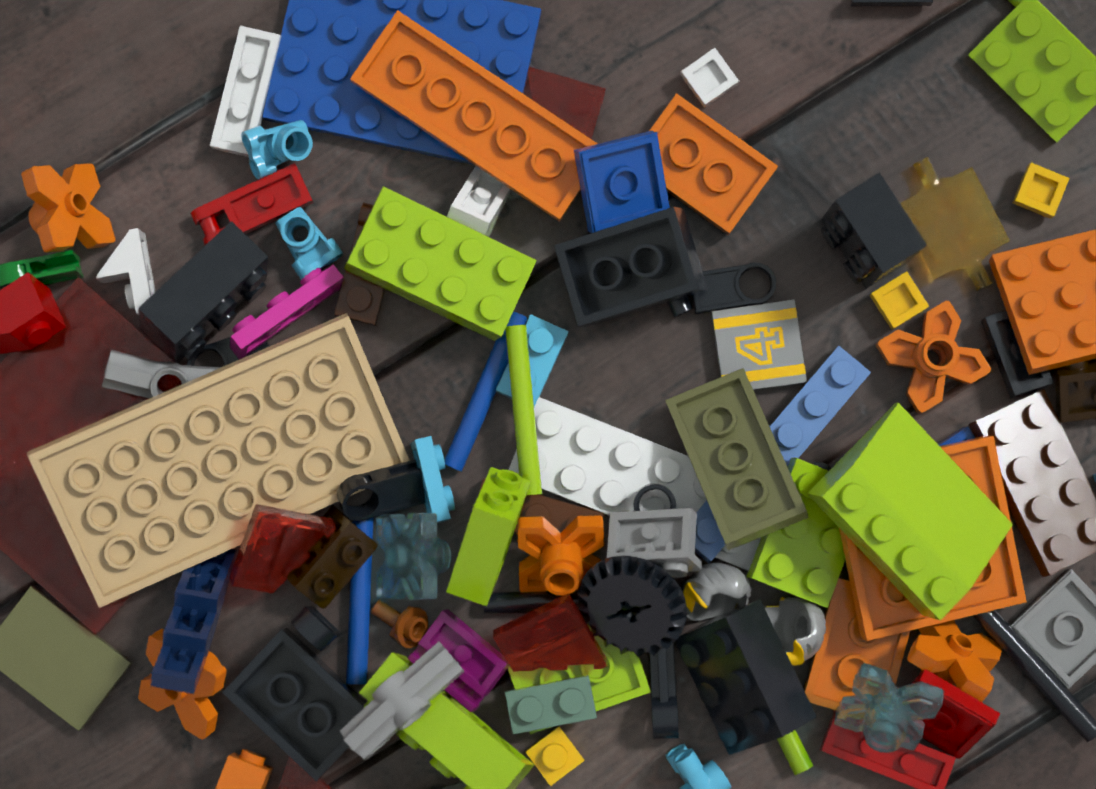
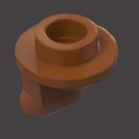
[370,599,428,648]

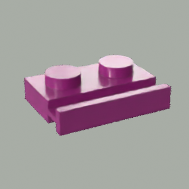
[407,609,512,712]

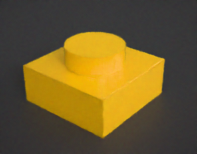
[1012,162,1070,219]
[870,271,930,330]
[525,726,585,786]

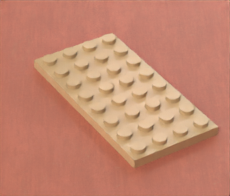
[27,313,410,608]

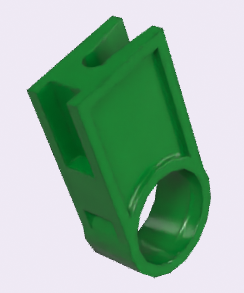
[0,250,84,290]

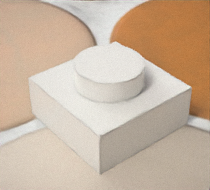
[680,48,739,108]

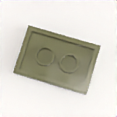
[0,586,133,731]

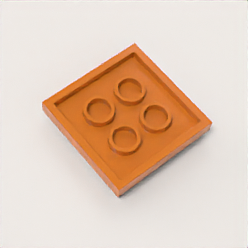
[989,229,1096,375]

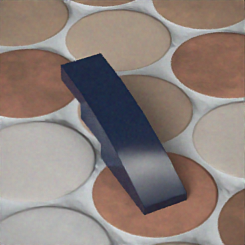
[151,549,236,694]

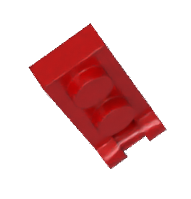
[190,163,314,245]

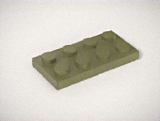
[665,368,809,551]

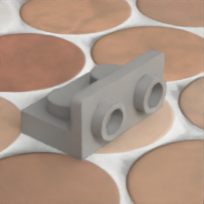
[607,508,702,578]

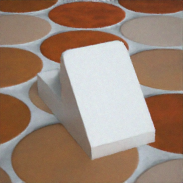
[447,166,511,237]
[96,228,156,315]

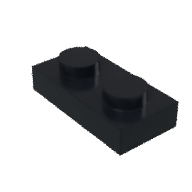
[981,310,1054,399]

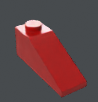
[0,272,66,354]

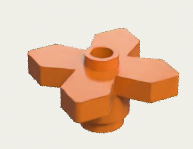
[21,163,115,253]
[876,301,991,414]
[518,516,604,596]
[907,620,1002,702]
[138,629,227,740]

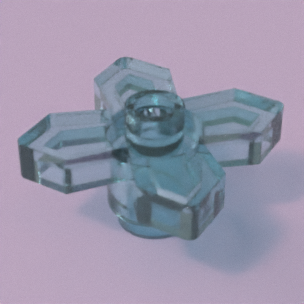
[376,513,451,600]
[834,663,944,752]

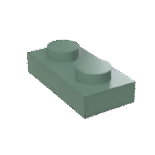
[505,675,597,734]

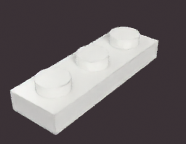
[210,26,281,157]

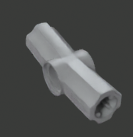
[102,350,221,398]
[340,642,465,759]

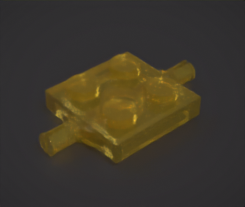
[900,157,1010,291]

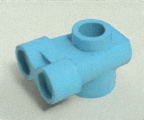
[241,120,313,179]
[275,207,344,280]
[665,744,731,789]

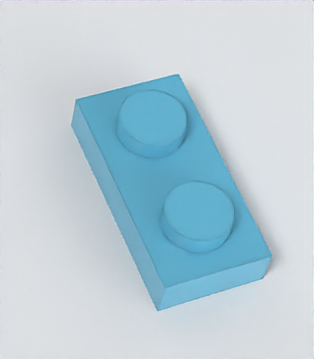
[496,314,569,407]
[410,436,455,525]

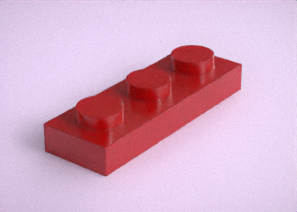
[819,710,956,789]

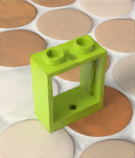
[446,467,531,606]

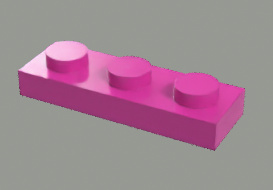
[229,264,344,360]

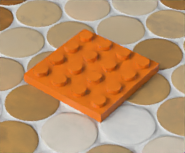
[839,435,1027,641]

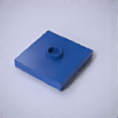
[574,131,670,233]

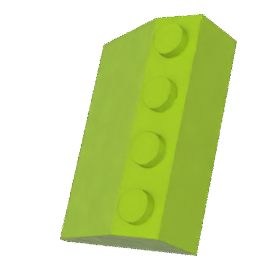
[807,402,1013,621]

